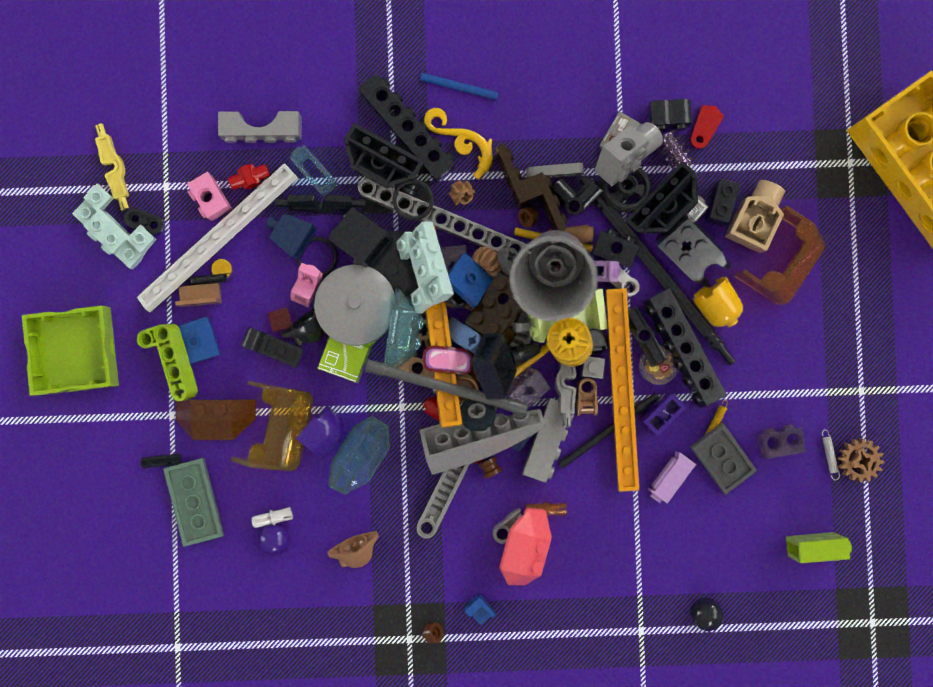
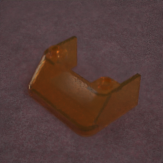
[734,205,826,305]

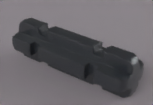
[141,453,181,468]

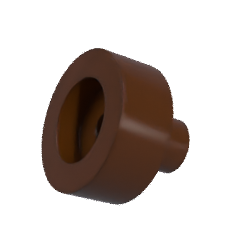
[518,206,539,228]
[422,622,443,644]

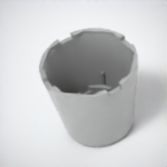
[510,230,597,321]

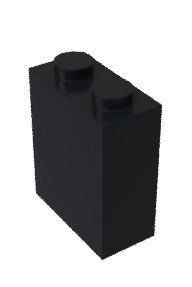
[328,207,393,268]

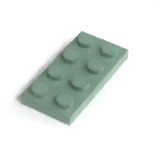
[163,458,224,547]

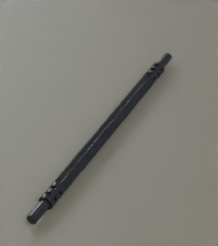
[579,176,736,365]

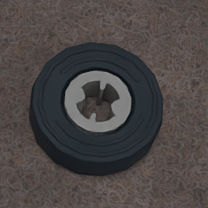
[460,399,496,431]

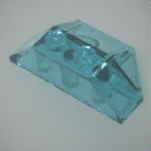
[384,289,423,368]
[328,416,390,495]

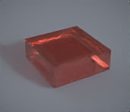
[268,307,293,332]

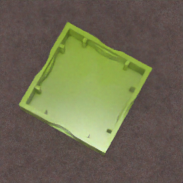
[22,306,119,396]

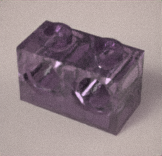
[756,424,806,459]

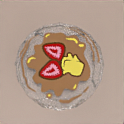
[638,345,678,385]

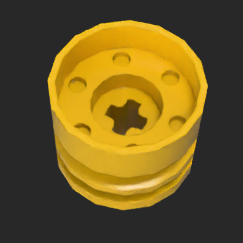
[547,318,593,367]

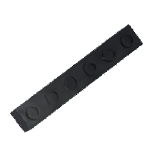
[358,73,455,183]
[643,288,727,408]

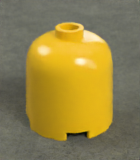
[692,276,743,328]

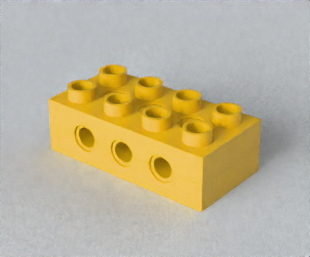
[846,71,933,248]

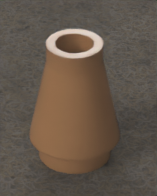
[565,224,594,244]

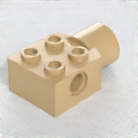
[724,180,785,253]

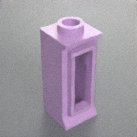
[593,261,621,282]
[648,451,696,504]

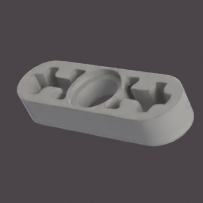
[526,163,584,179]

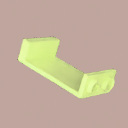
[527,288,608,343]

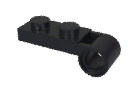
[241,327,305,368]

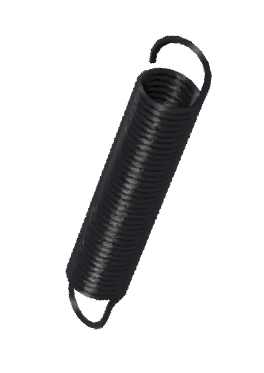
[185,273,233,286]

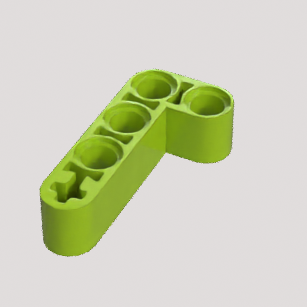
[137,324,198,401]

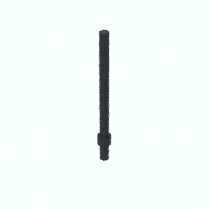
[558,393,660,469]

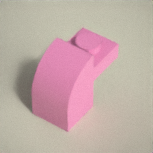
[291,263,323,308]

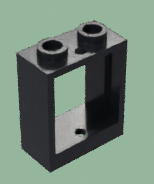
[471,333,517,399]

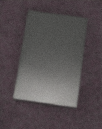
[690,423,757,495]

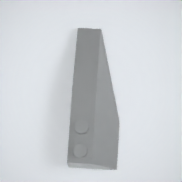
[420,409,546,475]

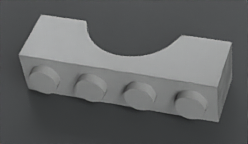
[218,111,302,143]

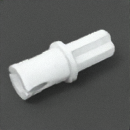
[252,507,293,528]

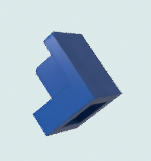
[465,593,496,625]

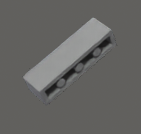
[522,398,574,483]

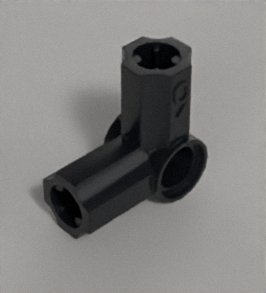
[550,178,604,215]

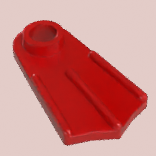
[690,105,724,149]

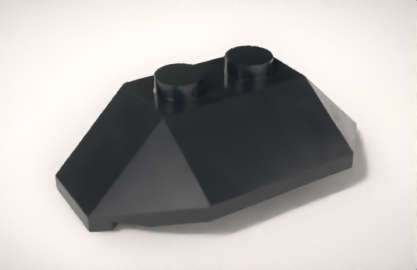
[344,123,424,189]
[625,161,698,233]

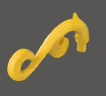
[424,108,493,180]

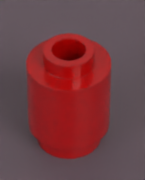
[422,395,440,422]

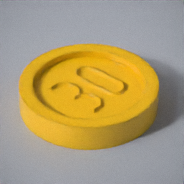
[211,259,232,278]

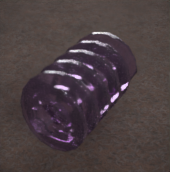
[657,129,696,169]

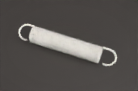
[822,429,840,480]

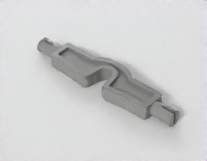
[555,363,576,428]

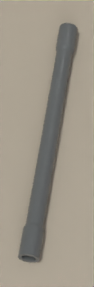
[365,359,527,415]

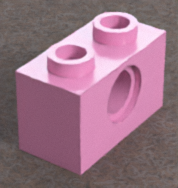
[187,172,232,221]

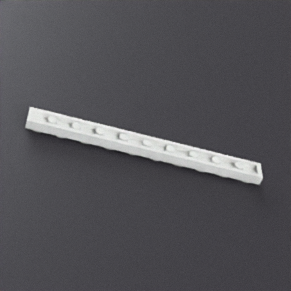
[137,163,298,312]

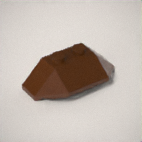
[176,399,256,440]

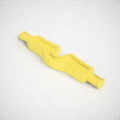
[95,124,130,211]

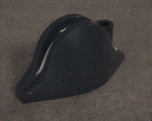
[280,307,324,346]

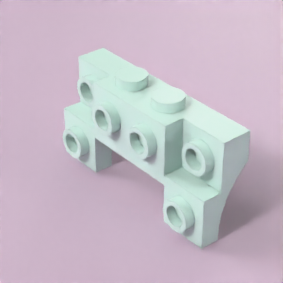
[72,183,157,269]
[396,221,454,313]

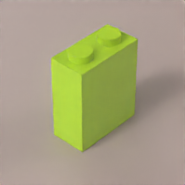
[786,532,852,563]

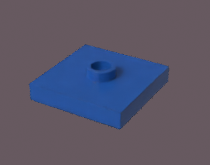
[448,252,493,308]
[178,317,221,364]

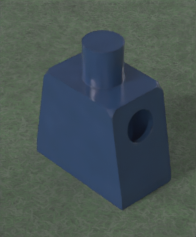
[266,214,318,261]

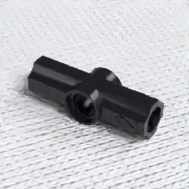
[628,307,667,367]

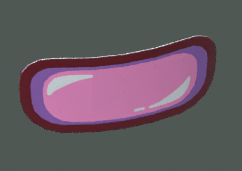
[423,346,472,375]

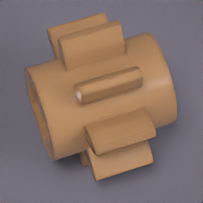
[449,180,475,205]

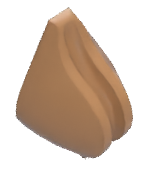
[327,531,379,568]

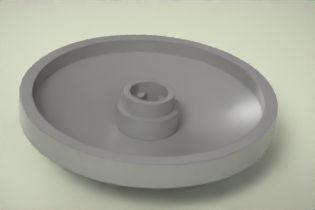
[314,265,396,346]

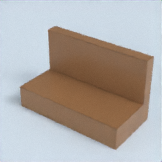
[175,283,222,307]

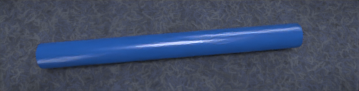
[420,73,499,100]

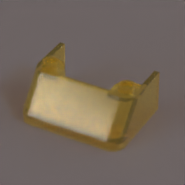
[231,380,313,471]

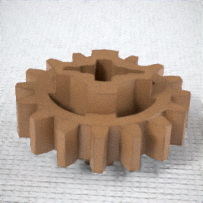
[837,438,885,483]

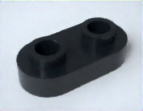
[124,208,165,236]

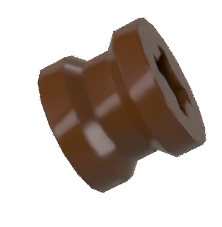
[478,456,502,479]

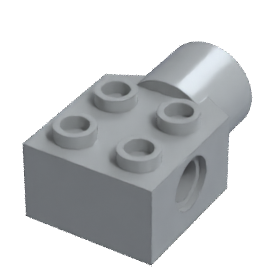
[594,122,663,186]

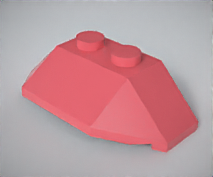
[499,508,552,586]

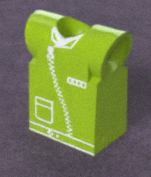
[318,337,376,383]

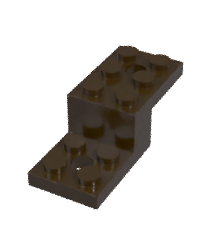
[496,144,568,231]
[460,272,522,381]

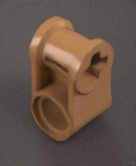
[576,377,598,416]

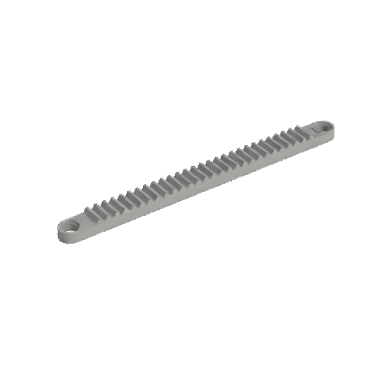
[417,311,532,538]

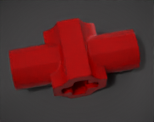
[228,164,270,190]

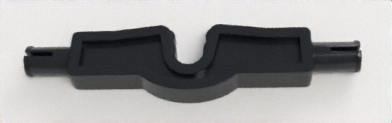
[275,194,366,214]

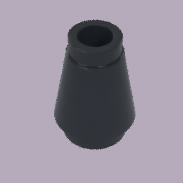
[509,342,540,365]

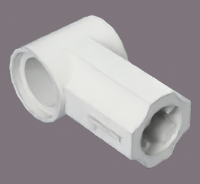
[601,268,640,297]

